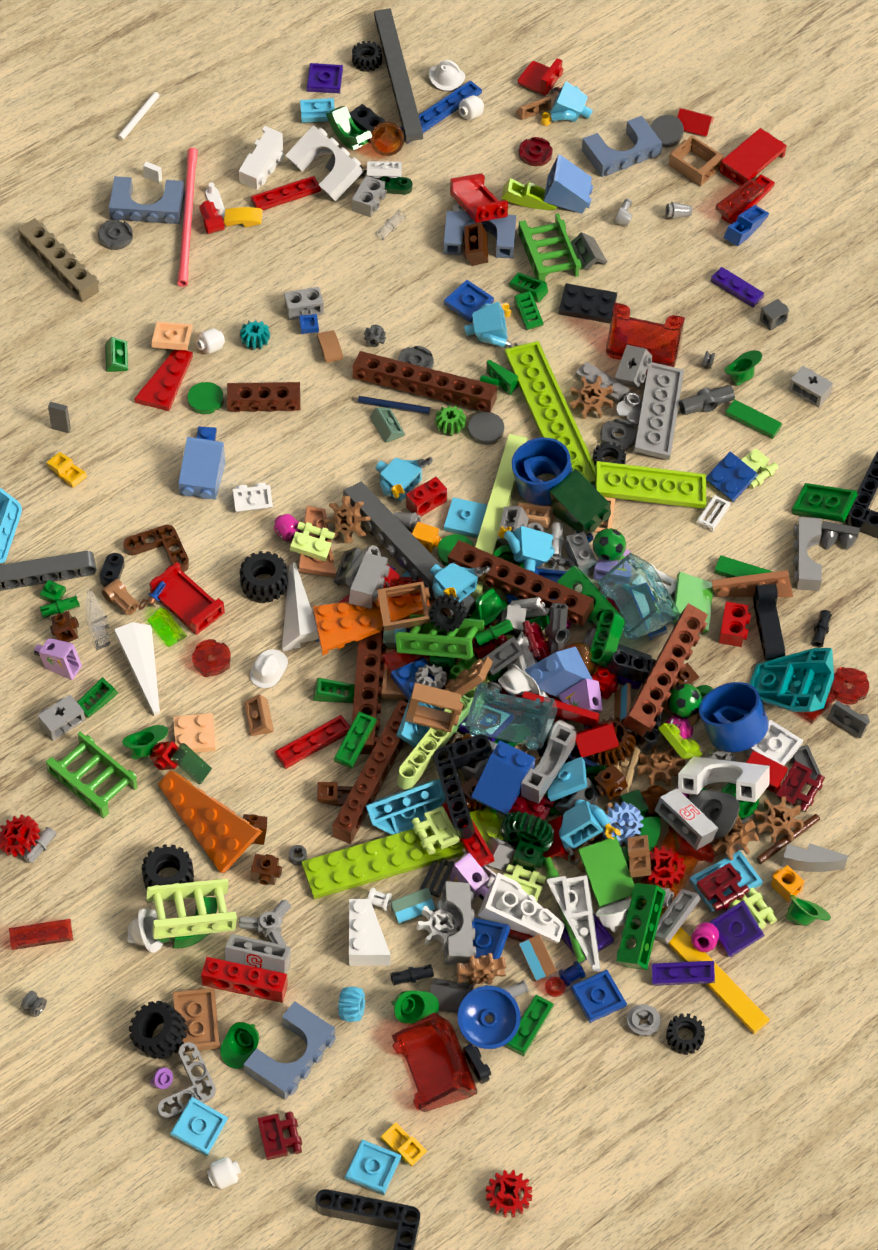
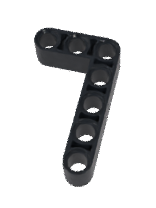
[846,452,878,539]
[606,650,663,751]
[434,734,493,839]
[315,1189,420,1250]

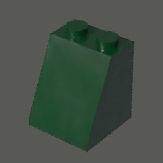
[549,469,611,536]

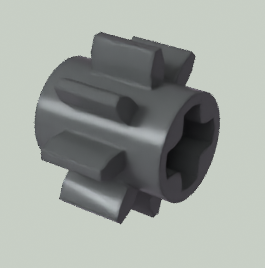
[364,325,386,347]

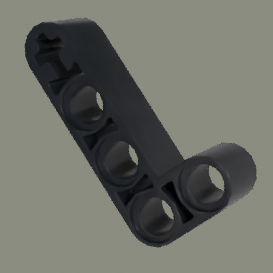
[753,584,785,661]

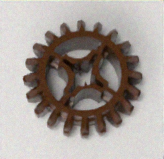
[588,716,636,766]

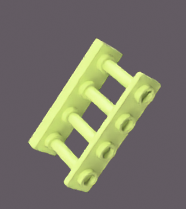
[146,879,237,939]

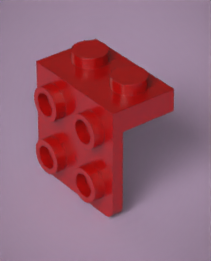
[518,58,564,96]

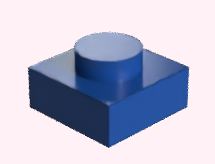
[299,314,319,334]
[197,426,217,441]

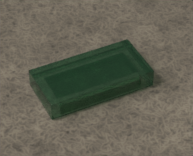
[170,743,212,784]

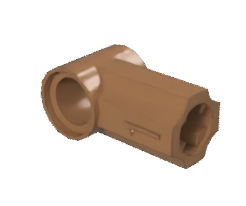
[101,579,139,615]

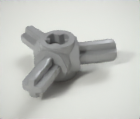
[239,900,291,946]

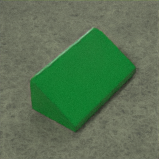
[105,336,128,372]

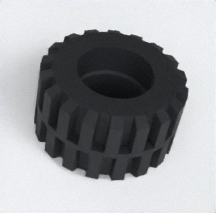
[239,551,288,603]
[142,844,194,901]
[129,1001,188,1059]

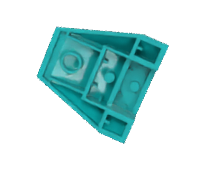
[749,648,834,712]

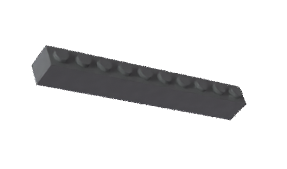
[342,481,476,617]

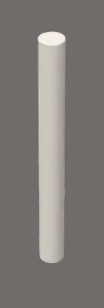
[118,92,159,141]

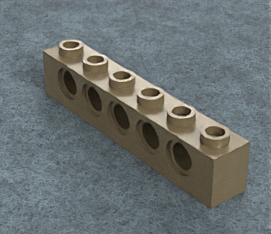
[18,218,99,302]

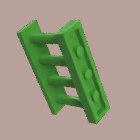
[518,213,581,282]
[395,614,485,659]
[46,732,138,818]

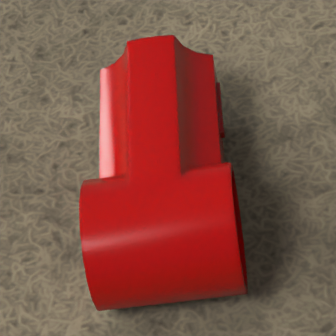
[199,200,225,234]

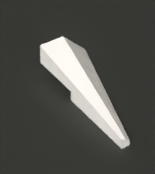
[282,562,319,651]
[114,622,160,716]
[547,875,601,971]

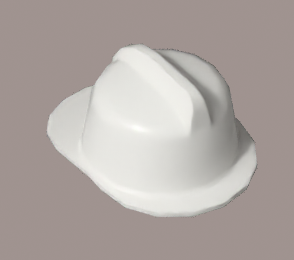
[250,649,288,688]
[498,663,540,696]
[596,898,631,932]

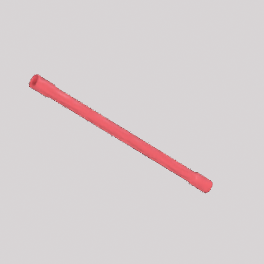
[177,148,198,287]

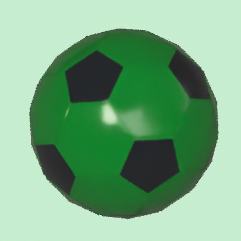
[593,528,626,562]
[667,684,702,718]

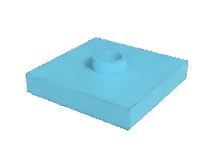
[444,497,488,538]
[548,757,587,802]
[170,1097,228,1156]
[345,1139,401,1195]

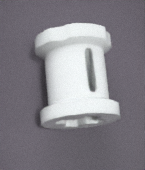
[367,887,392,911]

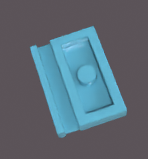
[300,98,335,123]

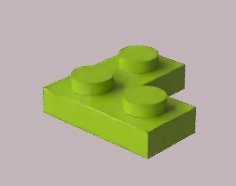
[658,723,702,759]

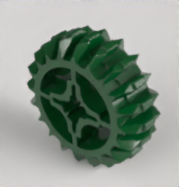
[500,811,555,853]

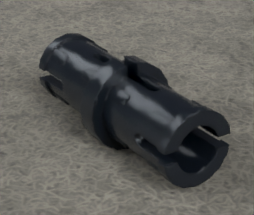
[811,610,832,648]
[390,964,434,986]

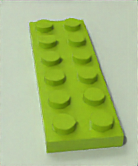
[595,461,706,509]

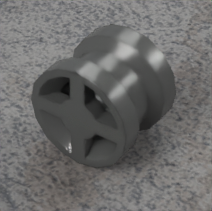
[21,991,47,1017]

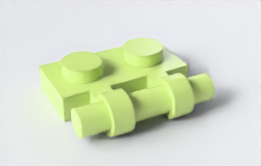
[742,448,778,489]
[290,522,335,562]
[411,806,460,855]
[504,864,547,902]
[727,888,777,929]

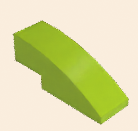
[501,178,557,210]

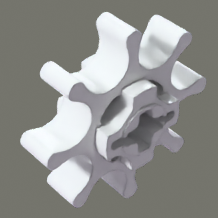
[416,900,459,951]

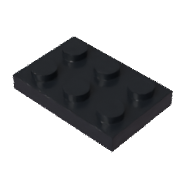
[559,283,618,324]

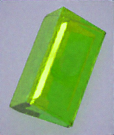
[147,607,187,647]

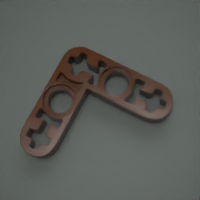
[123,525,189,572]

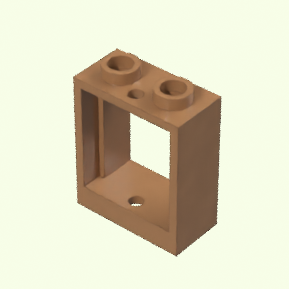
[669,136,724,186]
[377,582,431,631]
[405,683,463,733]

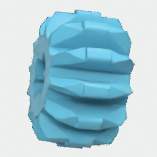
[338,986,366,1022]

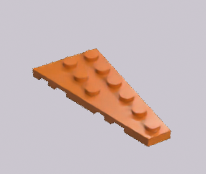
[313,593,430,656]
[158,771,263,873]

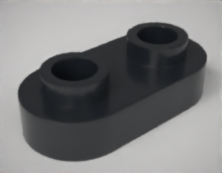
[100,553,125,587]
[463,1044,491,1084]

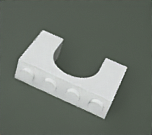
[285,125,364,201]
[678,756,770,802]

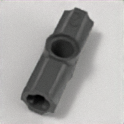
[679,385,735,415]
[545,603,570,655]

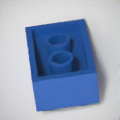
[471,741,535,815]

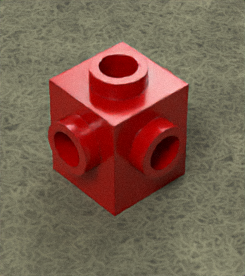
[591,666,618,700]
[149,741,185,770]

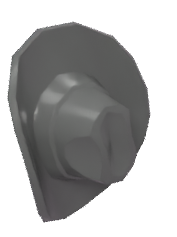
[689,790,740,839]

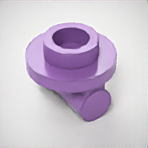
[149,1067,173,1089]

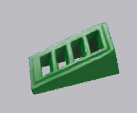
[508,272,548,302]
[514,291,544,330]
[486,359,518,395]
[77,677,118,718]
[313,678,355,703]

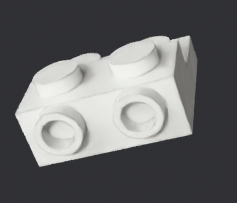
[747,720,803,766]

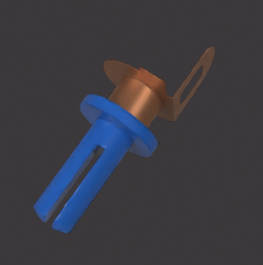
[138,581,166,610]

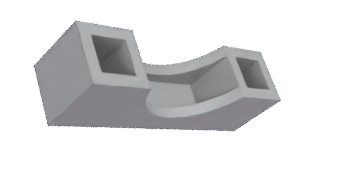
[793,517,822,591]
[521,724,576,804]
[442,881,476,966]

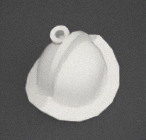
[429,60,465,91]
[127,908,164,953]

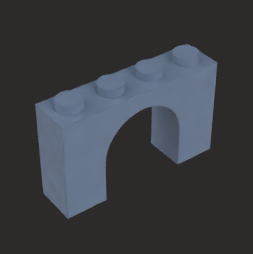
[582,116,662,177]
[109,176,184,224]
[443,211,516,259]
[244,1001,336,1100]

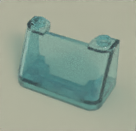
[598,552,680,640]
[465,683,558,750]

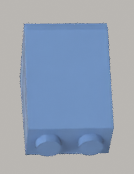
[544,155,593,214]
[178,437,225,500]
[525,646,593,698]

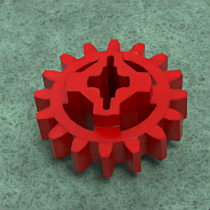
[0,814,40,857]
[643,846,686,888]
[486,1170,533,1218]

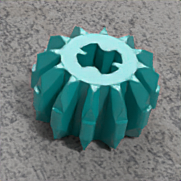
[240,319,270,350]

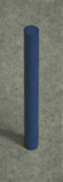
[358,396,431,414]

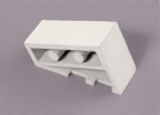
[239,126,284,190]
[349,899,391,966]

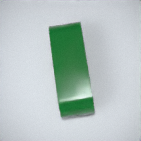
[589,609,624,668]

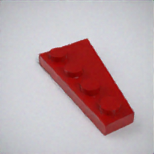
[134,349,193,411]

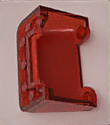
[606,302,685,367]
[392,1012,478,1112]

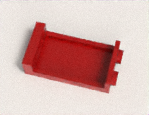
[720,128,787,190]
[450,173,508,223]
[149,562,225,635]

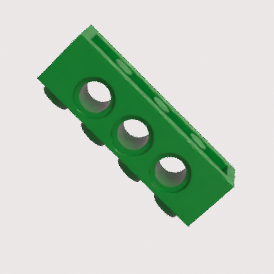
[557,565,628,626]
[616,883,666,970]

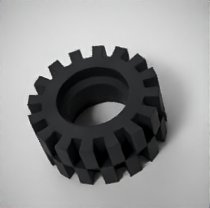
[352,41,382,72]
[592,442,626,465]
[429,594,467,632]
[666,1013,705,1055]

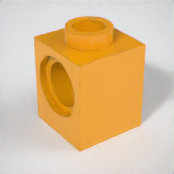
[412,522,441,553]
[771,865,805,902]

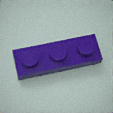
[711,267,764,308]
[652,961,715,986]

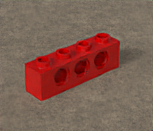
[201,957,288,1003]

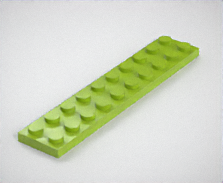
[505,341,595,484]
[302,807,505,899]

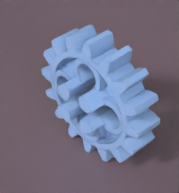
[602,802,643,846]

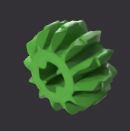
[435,405,466,436]

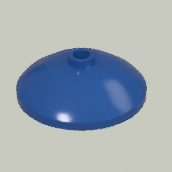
[458,986,521,1049]

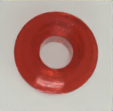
[545,977,566,997]

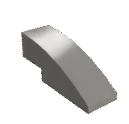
[781,843,848,872]

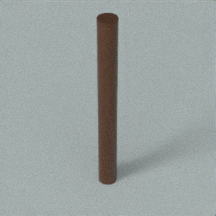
[756,814,820,864]

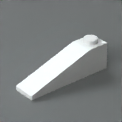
[478,873,565,944]

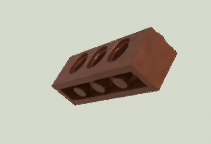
[227,382,301,412]

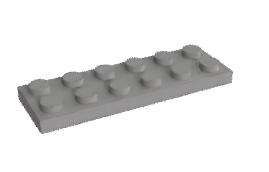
[633,362,684,460]

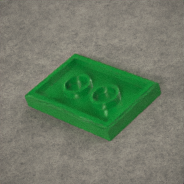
[791,483,857,522]

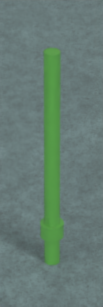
[544,857,585,962]

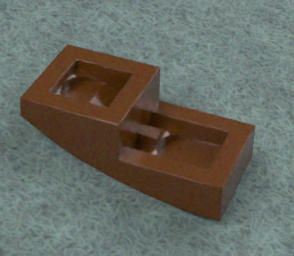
[317,782,353,807]

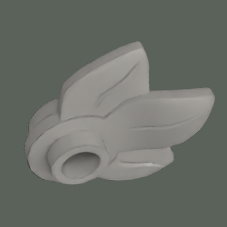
[616,393,641,426]

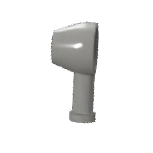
[614,199,632,226]

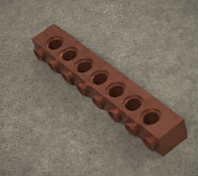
[353,351,498,413]
[448,540,594,626]
[622,603,708,737]
[352,628,386,755]
[332,700,408,844]

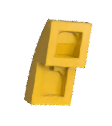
[224,207,262,228]
[46,452,87,488]
[380,1122,427,1167]

